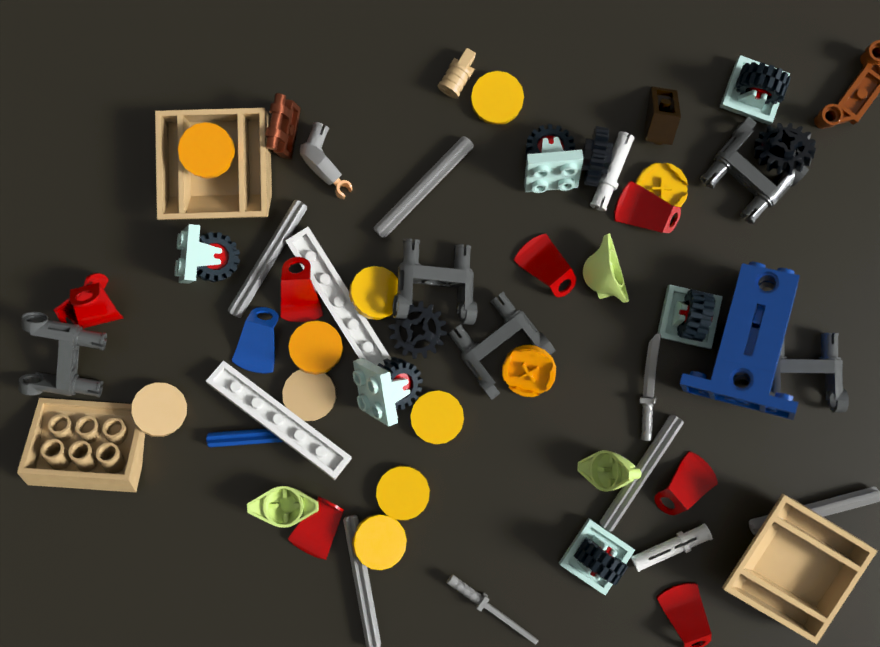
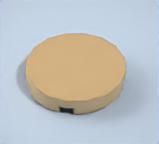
[282,370,337,421]
[131,382,187,437]

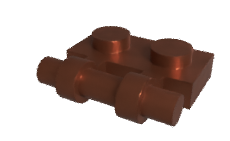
[265,93,301,159]

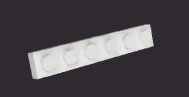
[285,227,391,365]
[206,360,352,480]

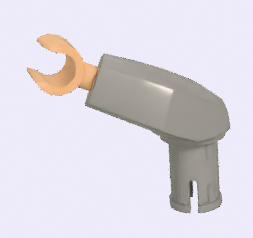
[300,122,352,199]

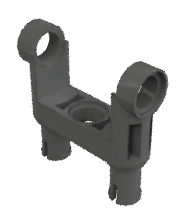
[700,116,809,224]
[392,238,477,325]
[447,291,556,400]
[18,312,107,398]
[770,333,849,413]

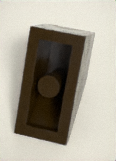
[644,86,681,145]

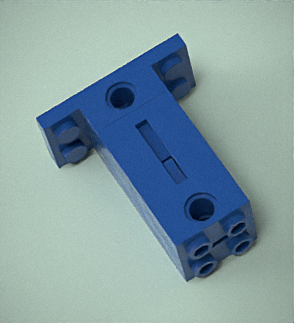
[680,262,800,420]

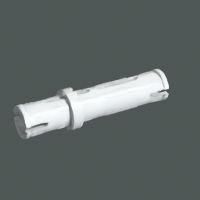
[590,131,635,212]
[631,523,713,572]

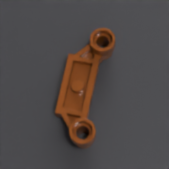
[814,40,880,129]

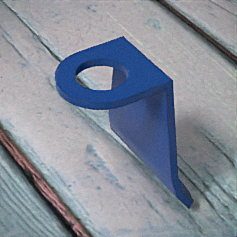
[232,307,279,374]

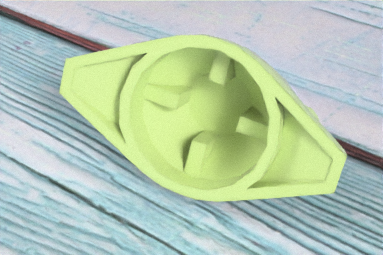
[583,233,629,303]
[577,450,641,492]
[247,486,319,527]

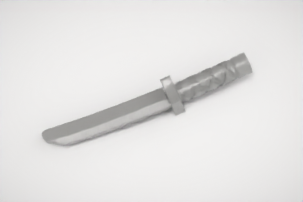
[640,333,661,441]
[446,574,539,645]

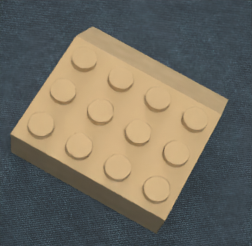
[155,108,272,220]
[722,493,877,644]

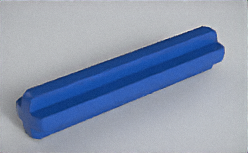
[206,428,283,447]

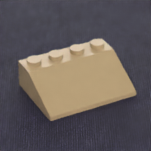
[17,398,145,492]

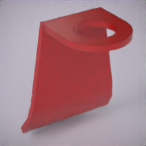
[614,181,681,233]
[514,234,576,297]
[280,257,323,322]
[54,273,109,325]
[70,283,123,328]
[654,451,718,515]
[288,496,344,560]
[656,582,712,647]

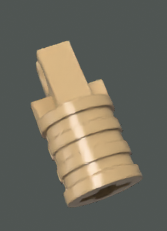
[438,48,476,99]

